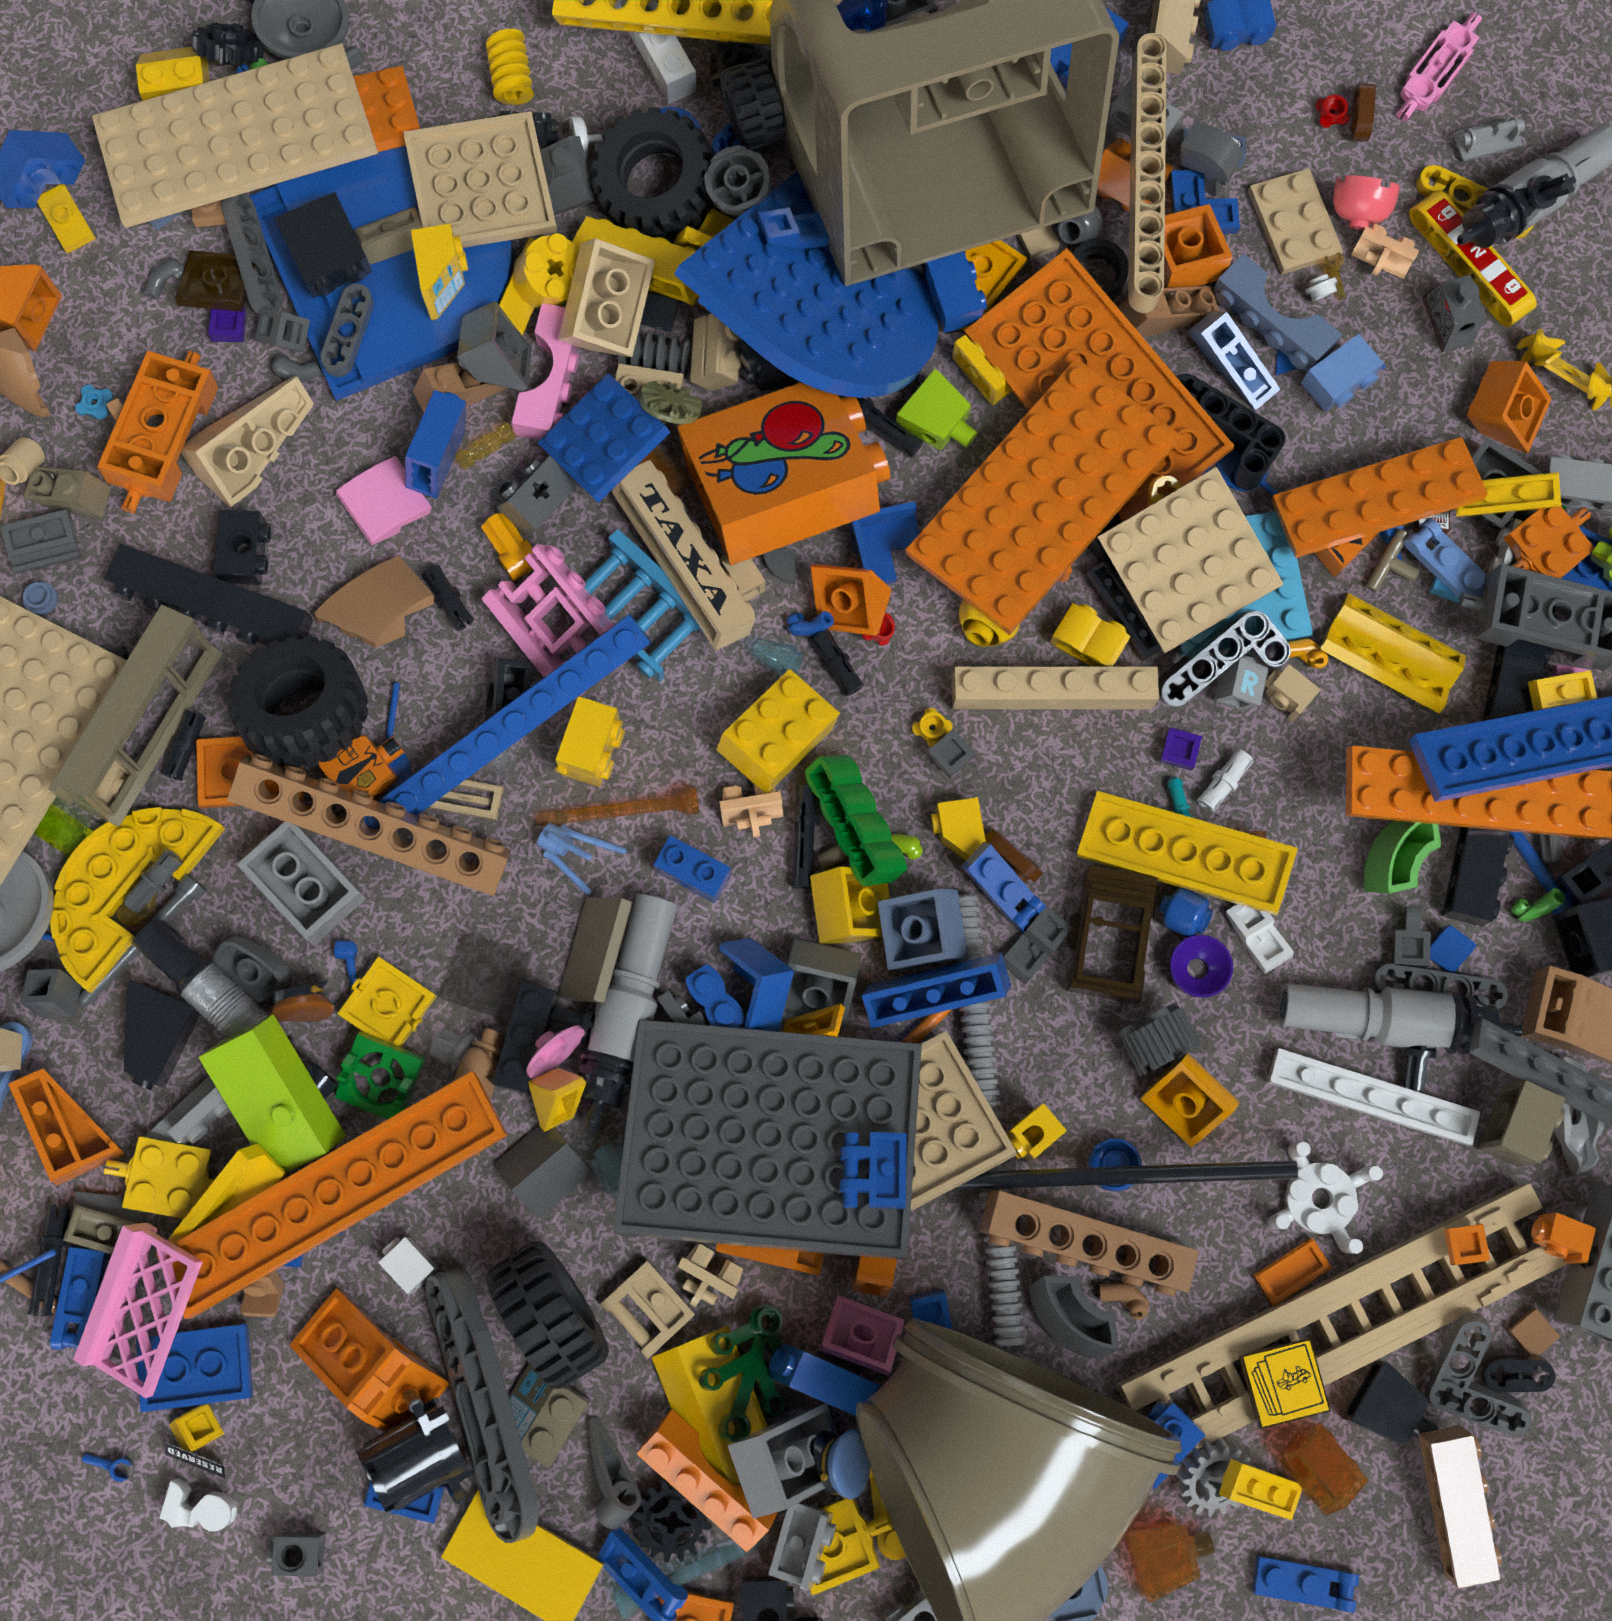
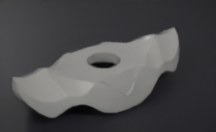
[1554,1055,1605,1175]

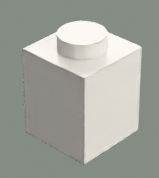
[378,1237,439,1294]

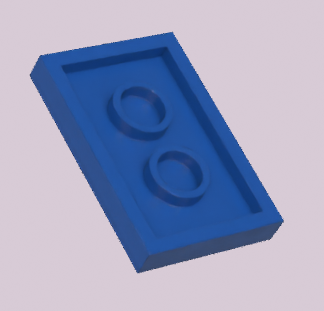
[136,1324,253,1413]

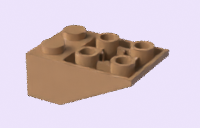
[1520,966,1612,1064]

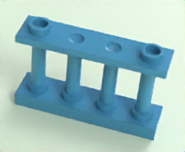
[584,529,704,682]

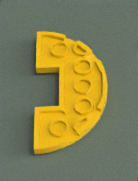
[50,807,225,993]

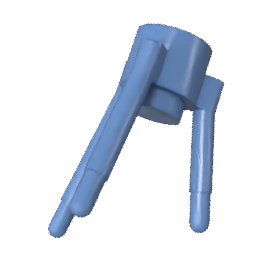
[537,823,627,895]

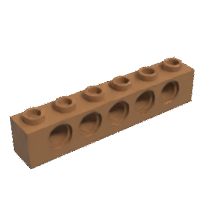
[979,1190,1199,1297]

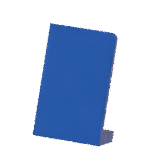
[849,502,920,584]
[719,938,794,1032]

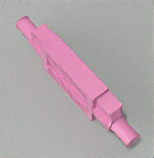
[1396,12,1482,122]

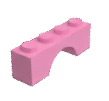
[511,303,579,440]

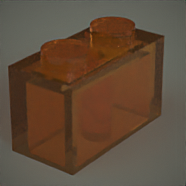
[1277,1422,1369,1515]

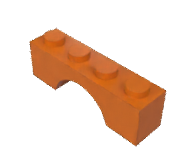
[636,1409,778,1552]

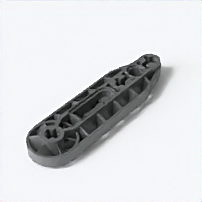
[426,1269,539,1543]

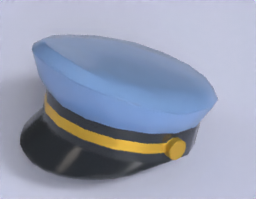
[813,1429,870,1499]

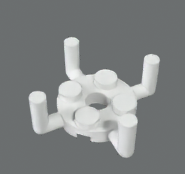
[1268,1142,1383,1254]

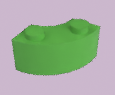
[1364,821,1441,893]

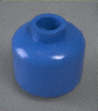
[1159,888,1213,938]

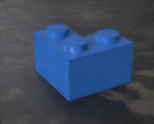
[0,130,85,208]

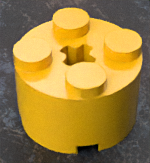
[513,233,579,308]

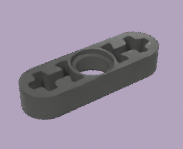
[321,284,374,377]

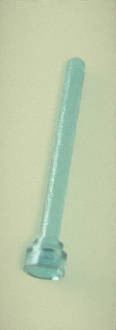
[613,1526,780,1620]

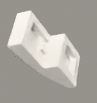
[1226,904,1294,974]

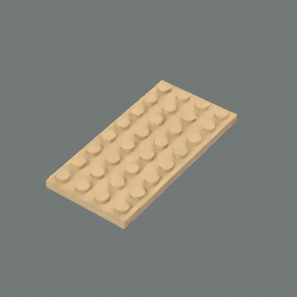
[92,43,378,228]

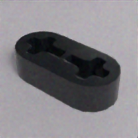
[1482,1355,1556,1392]

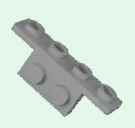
[145,1076,230,1145]

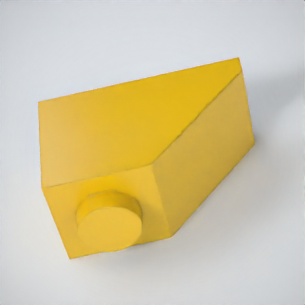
[930,797,986,861]

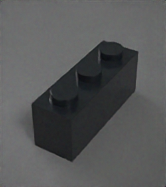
[492,982,559,1096]

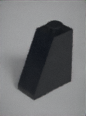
[124,980,201,1090]

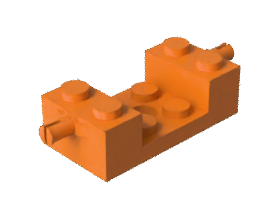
[97,350,219,514]

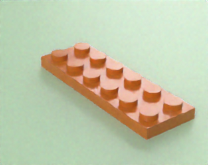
[1271,437,1488,558]

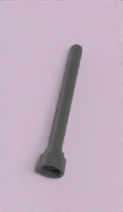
[78,873,207,1007]

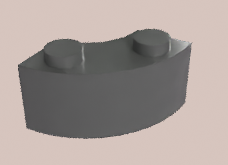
[1028,1276,1119,1359]

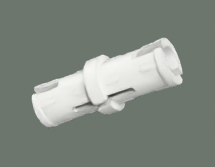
[1196,749,1254,814]

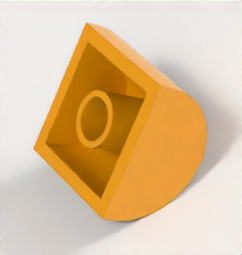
[1140,1052,1240,1148]

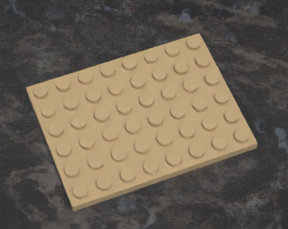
[0,596,127,886]

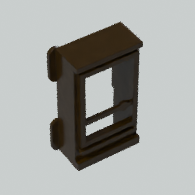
[1066,865,1158,1004]

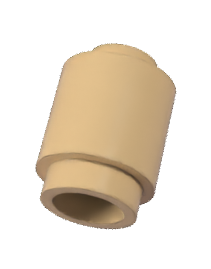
[0,437,45,485]

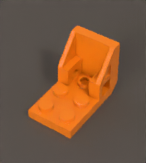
[289,1288,449,1432]

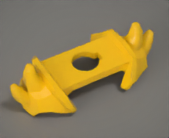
[1516,328,1612,411]

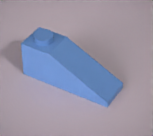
[1188,311,1280,410]

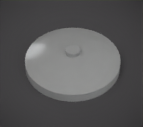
[0,851,54,972]

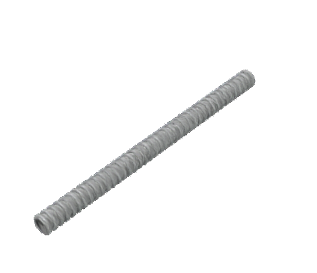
[957,894,1026,1346]

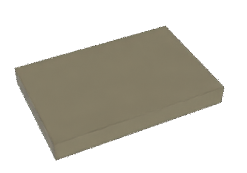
[558,897,632,1003]

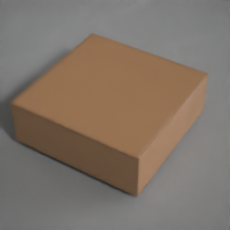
[1506,1308,1560,1356]

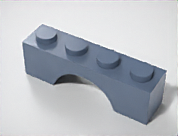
[1213,253,1342,372]

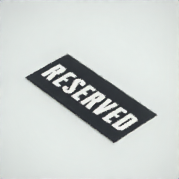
[165,1443,225,1478]

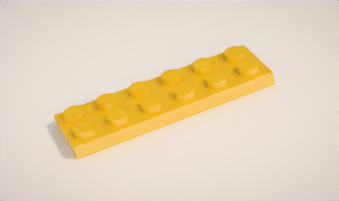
[1077,791,1298,916]

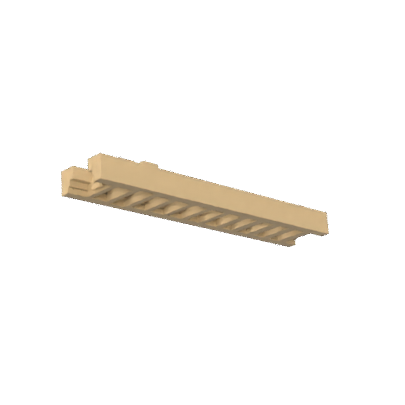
[1116,1183,1567,1454]

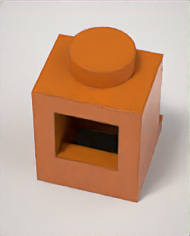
[1531,1212,1596,1264]

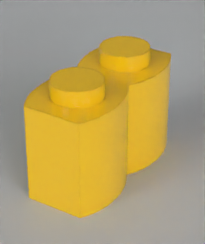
[1050,603,1131,667]

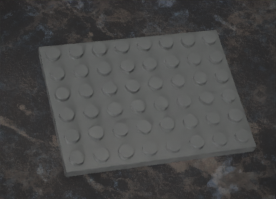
[613,1020,922,1260]

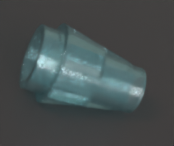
[751,638,804,676]

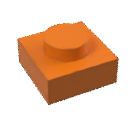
[1444,1224,1490,1265]

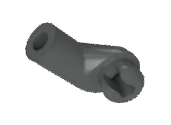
[143,258,185,300]
[272,354,322,383]

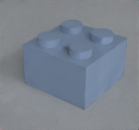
[878,888,968,970]

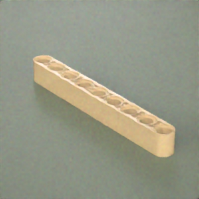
[1128,33,1167,313]

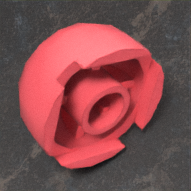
[1333,175,1400,230]

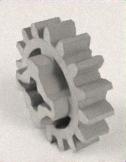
[1175,1438,1253,1516]

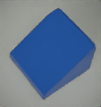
[1430,925,1477,973]

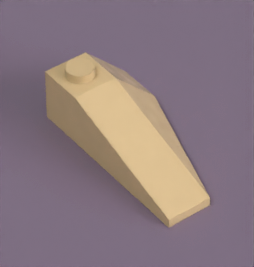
[181,376,314,507]

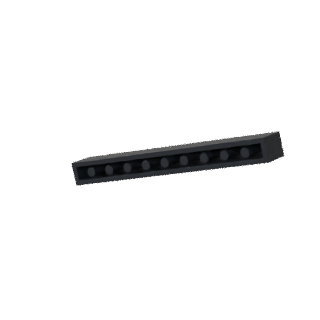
[1442,606,1558,927]

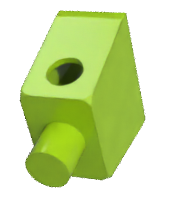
[896,369,978,450]

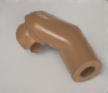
[1099,1282,1149,1320]

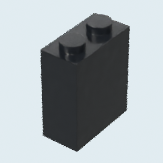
[274,192,372,298]

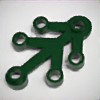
[699,1304,785,1443]

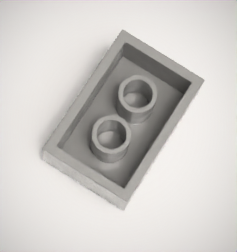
[237,822,366,946]
[728,1403,839,1519]

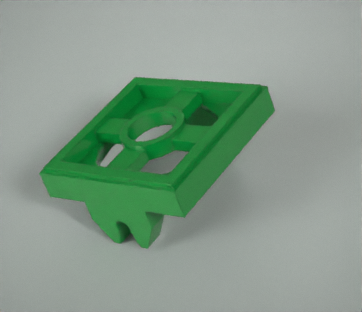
[334,1031,425,1119]

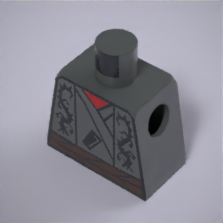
[1422,275,1485,352]

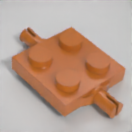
[1503,506,1595,579]

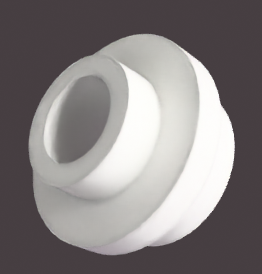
[1305,274,1337,301]

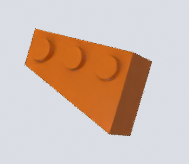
[8,1068,125,1186]

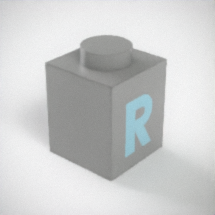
[1214,655,1268,711]

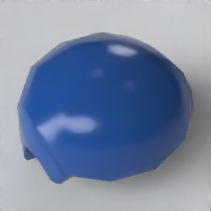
[1087,1138,1142,1192]

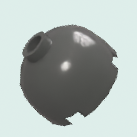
[704,145,771,217]

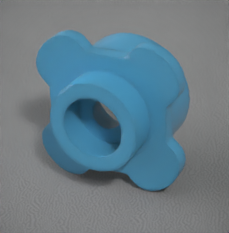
[75,385,113,420]

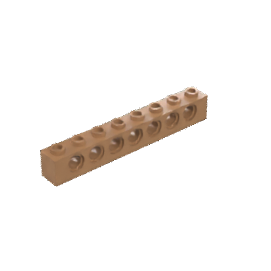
[227,754,511,896]

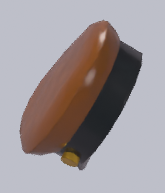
[270,980,335,1022]

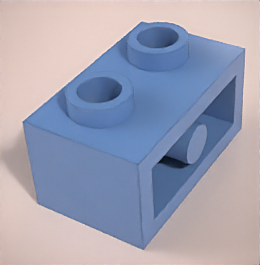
[1301,334,1384,412]

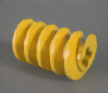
[486,29,534,105]

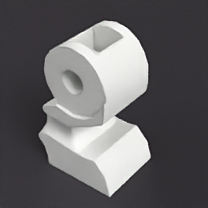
[159,1478,238,1531]

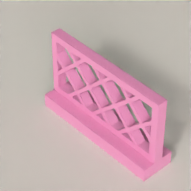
[73,1223,203,1398]

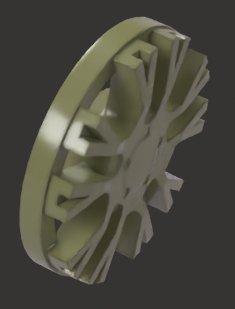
[639,381,702,424]

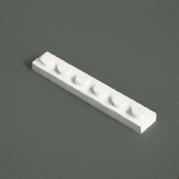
[1267,1048,1480,1146]

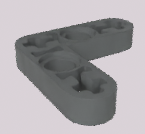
[1427,1312,1532,1436]

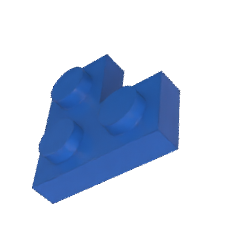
[1169,170,1240,234]

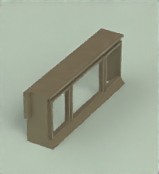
[49,605,223,827]

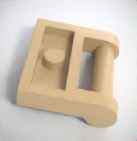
[600,1261,695,1359]

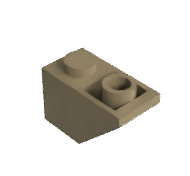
[24,467,111,518]

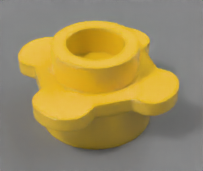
[912,708,953,747]

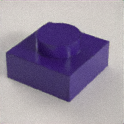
[208,308,247,342]
[1159,727,1202,771]

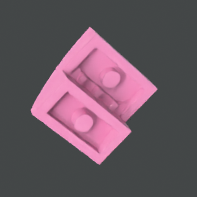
[336,456,432,546]

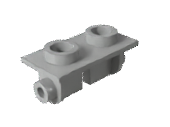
[1453,117,1525,162]

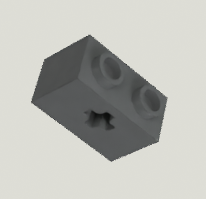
[497,456,578,536]

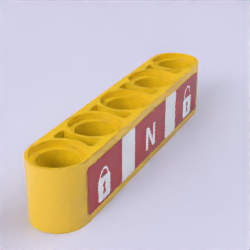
[1409,190,1537,327]

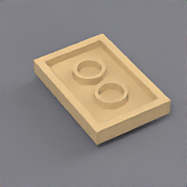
[1248,168,1343,275]

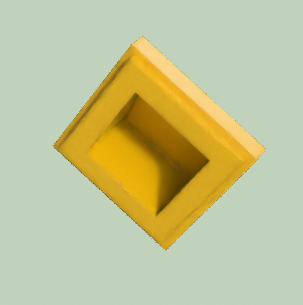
[169,1404,224,1453]

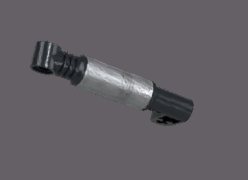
[131,918,339,1099]

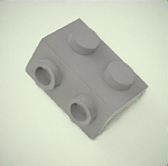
[768,1502,836,1591]

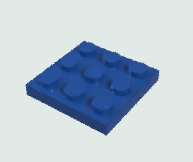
[537,373,670,503]

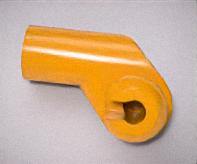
[1288,639,1329,669]

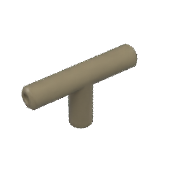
[1366,529,1419,592]

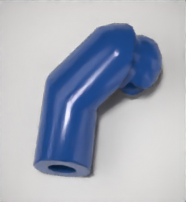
[786,611,834,637]

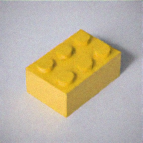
[717,669,840,794]

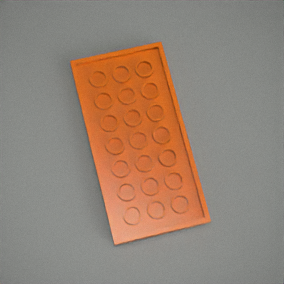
[964,248,1234,522]
[906,358,1181,635]

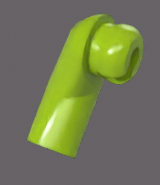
[891,834,923,860]

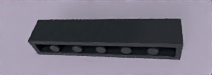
[103,544,314,647]

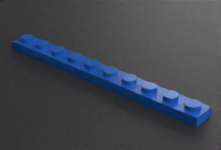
[364,614,651,830]

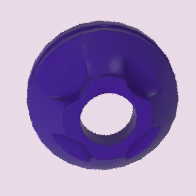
[1169,935,1233,998]

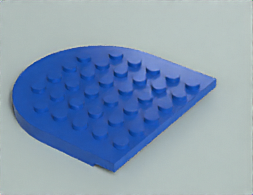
[249,146,514,401]
[674,171,938,398]

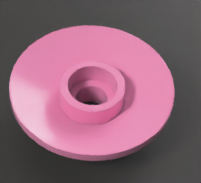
[526,1026,585,1079]

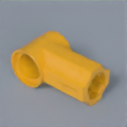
[481,513,534,582]

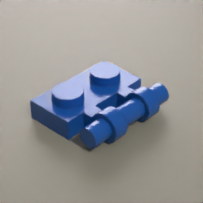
[839,1132,907,1209]

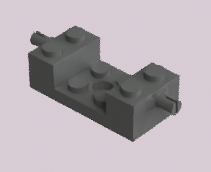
[1458,564,1612,671]

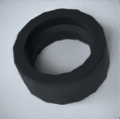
[1072,239,1129,301]

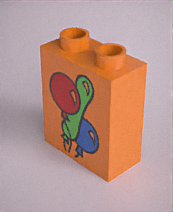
[677,382,891,566]

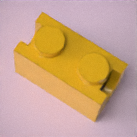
[1006,1103,1067,1162]

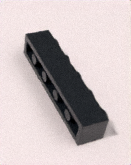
[1086,560,1161,662]

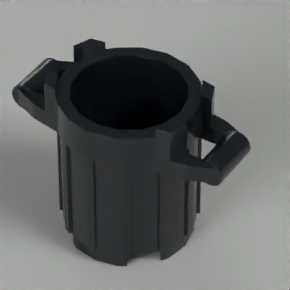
[356,1389,475,1514]

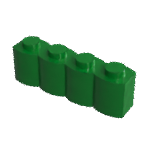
[805,755,907,886]

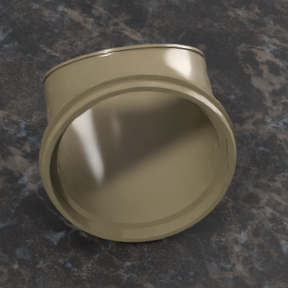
[856,1318,1182,1621]

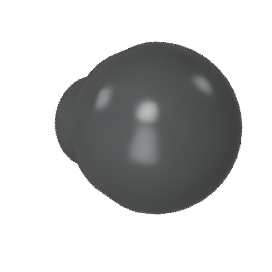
[1058,205,1103,246]

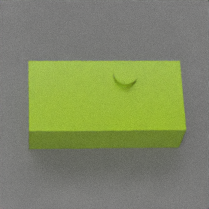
[198,1014,346,1173]

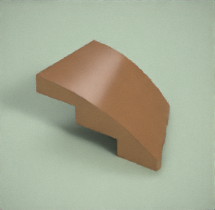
[0,327,50,418]
[314,555,434,648]

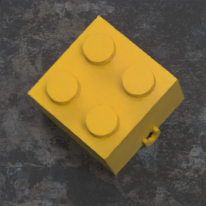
[554,696,625,787]

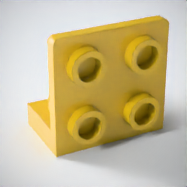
[952,335,1012,406]

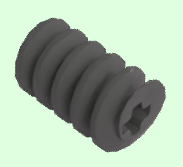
[618,330,690,374]

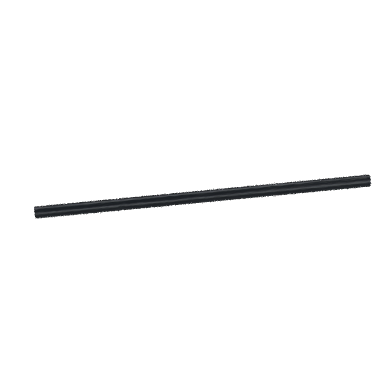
[952,1160,1298,1190]

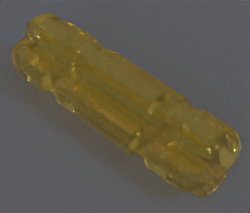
[455,422,516,470]

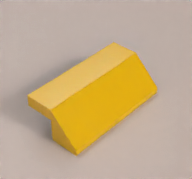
[1320,592,1466,714]
[652,1326,767,1484]

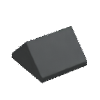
[493,1125,593,1219]

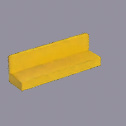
[167,1143,286,1244]

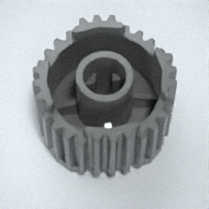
[1119,1002,1202,1076]

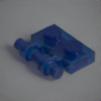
[836,0,888,31]

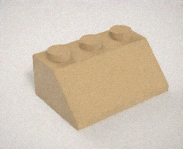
[1146,0,1201,75]
[558,238,655,357]

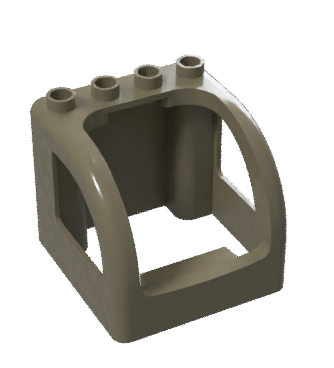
[770,0,1119,287]

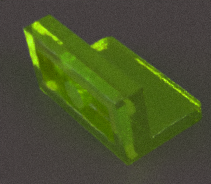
[33,804,94,857]

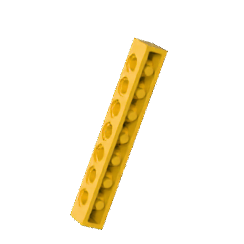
[552,0,772,45]

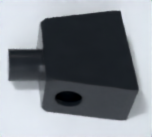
[1342,1360,1438,1445]

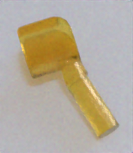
[1322,253,1347,301]

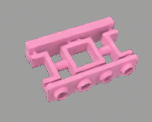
[481,544,616,700]

